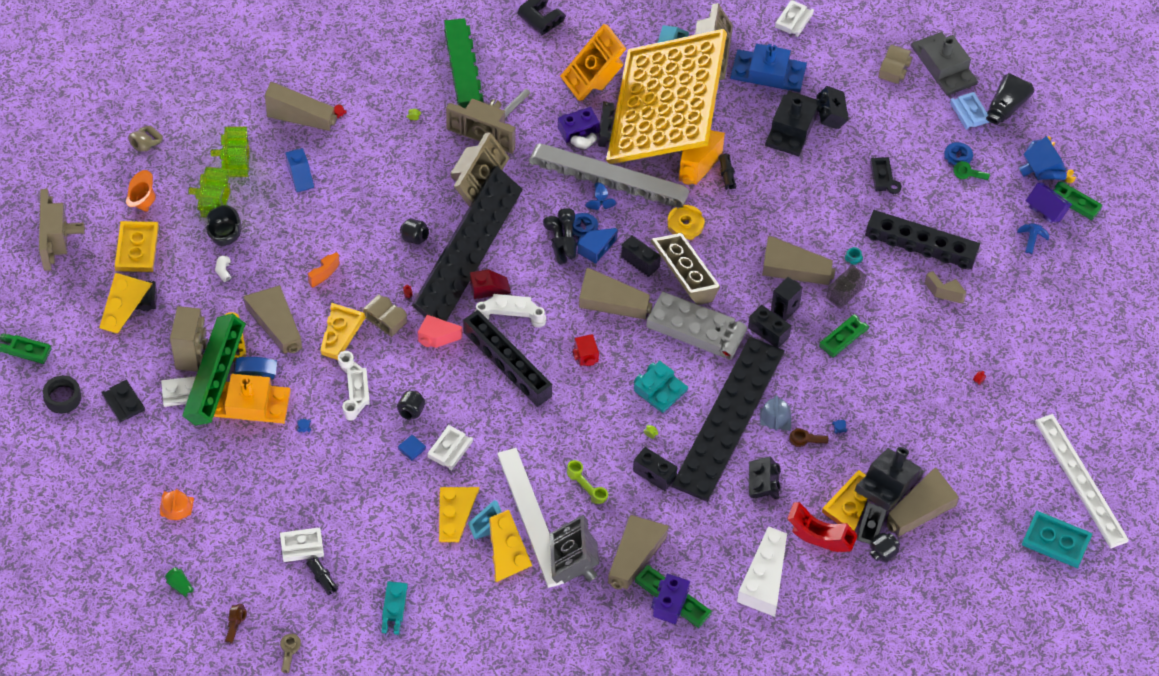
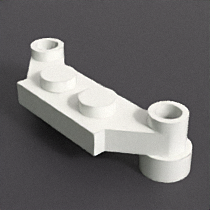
[474,294,546,328]
[338,351,370,420]

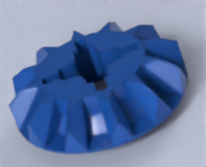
[944,142,973,166]
[573,213,598,238]

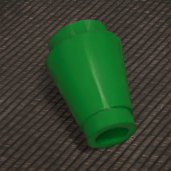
[164,567,194,597]

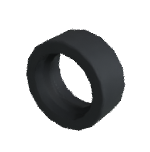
[42,375,82,414]

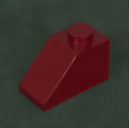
[470,269,511,299]

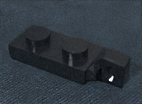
[598,101,614,147]

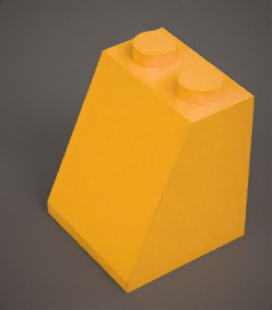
[679,130,725,185]

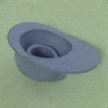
[760,396,792,431]

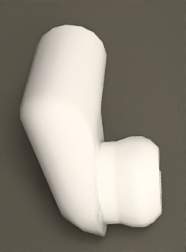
[571,133,597,150]
[215,255,231,282]

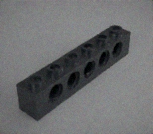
[865,210,981,270]
[463,310,553,407]

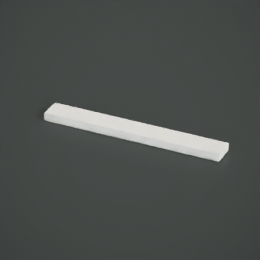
[1035,414,1129,549]
[498,448,567,588]

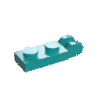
[381,581,408,635]

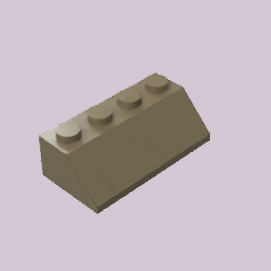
[651,233,720,305]

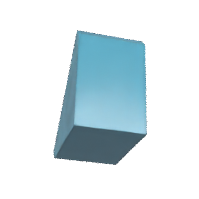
[468,500,502,539]

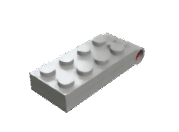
[647,291,747,360]

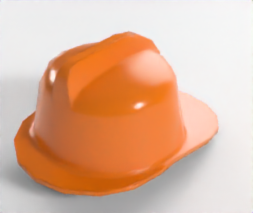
[126,170,156,212]
[160,488,194,520]

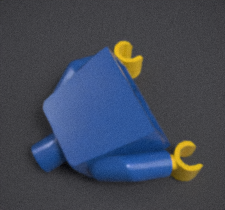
[1018,136,1076,183]

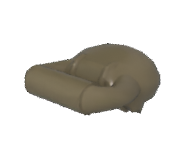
[128,126,163,152]

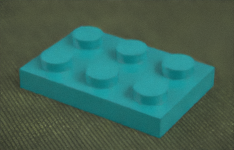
[1022,510,1093,569]

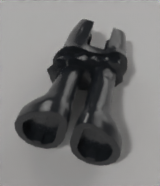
[543,208,577,265]

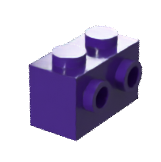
[557,107,600,143]
[1025,183,1072,223]
[651,573,690,625]

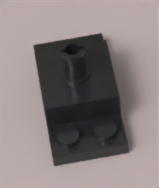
[765,90,819,157]
[854,447,925,511]

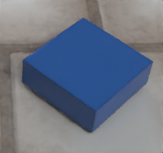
[398,435,426,461]

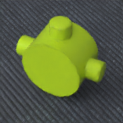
[407,109,421,120]
[643,425,658,439]

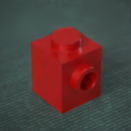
[573,334,599,366]

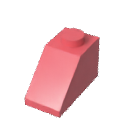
[418,315,462,348]

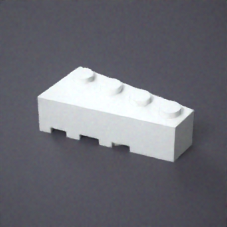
[737,526,787,617]

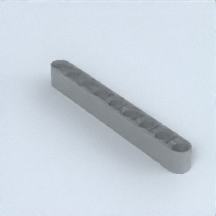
[529,143,689,208]

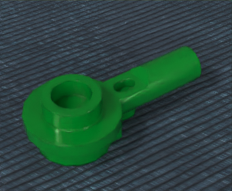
[953,161,990,180]

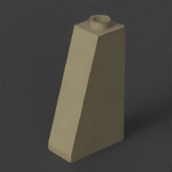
[265,82,337,131]
[762,236,836,285]
[579,268,653,320]
[243,285,302,354]
[886,468,959,537]
[608,515,669,589]

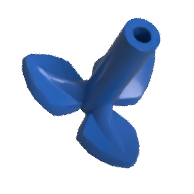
[585,182,617,210]
[1017,223,1049,254]

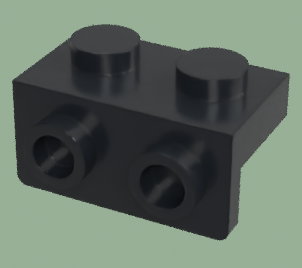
[749,456,781,499]

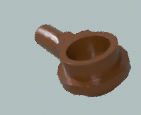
[789,428,829,447]
[225,604,247,644]

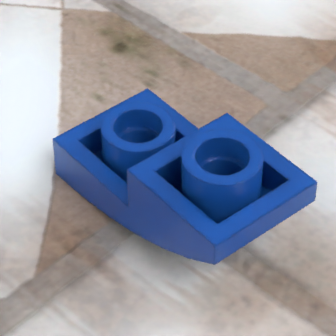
[234,357,277,379]

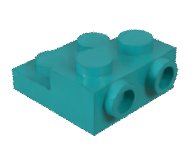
[634,361,688,414]

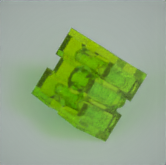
[210,126,250,177]
[188,167,231,218]

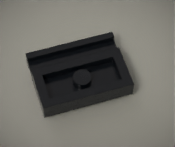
[101,379,145,423]

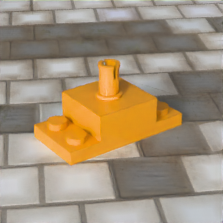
[560,24,626,101]
[214,374,291,424]

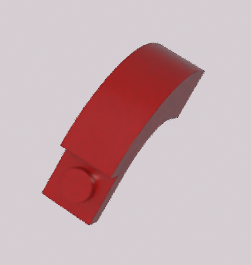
[787,502,858,552]

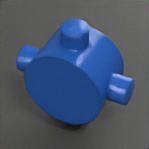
[297,419,311,433]
[832,420,848,434]

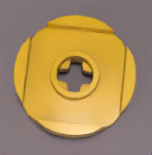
[667,205,705,240]

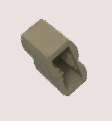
[878,44,913,84]
[363,294,407,337]

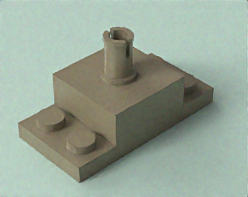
[695,3,733,81]
[446,99,516,154]
[450,132,509,207]
[39,189,85,271]

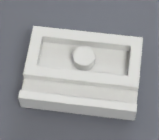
[775,0,814,37]
[161,376,196,407]
[427,425,473,471]
[280,528,324,562]

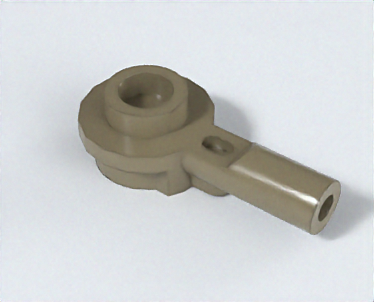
[280,634,301,673]

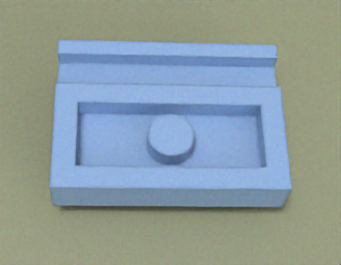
[950,92,989,130]

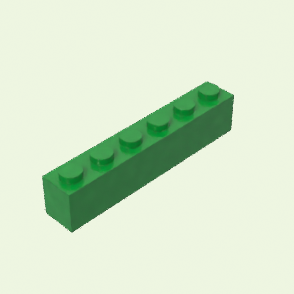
[444,18,484,109]
[182,313,246,426]

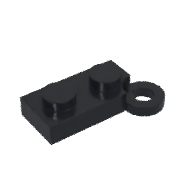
[870,157,902,194]

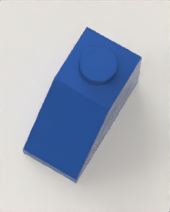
[285,148,314,192]
[577,228,618,264]

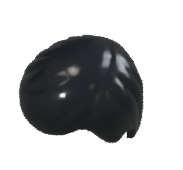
[206,205,242,246]

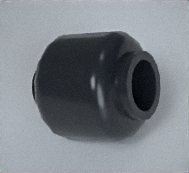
[400,218,429,245]
[397,390,425,420]
[869,533,900,563]

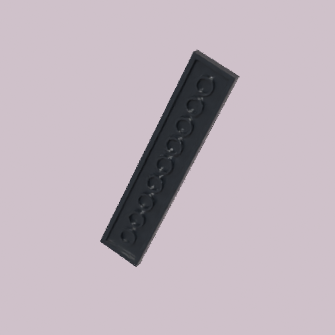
[411,166,523,321]
[672,337,785,502]

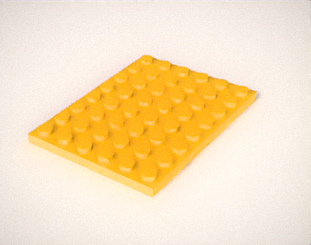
[606,29,727,164]

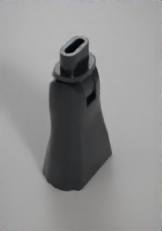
[986,73,1035,125]

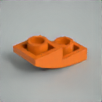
[308,252,340,288]

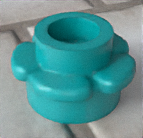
[845,247,863,265]

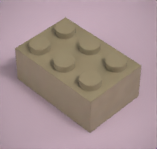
[170,306,208,372]

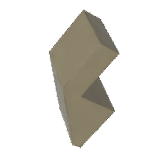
[925,271,966,303]

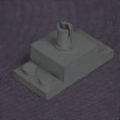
[911,32,978,96]
[550,514,599,584]

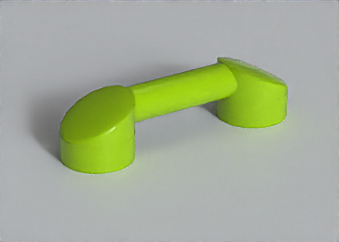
[567,460,608,504]

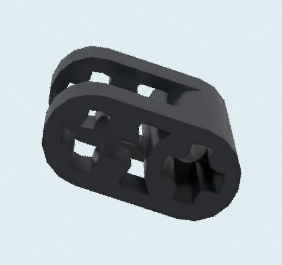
[517,0,566,35]

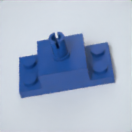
[730,43,807,92]

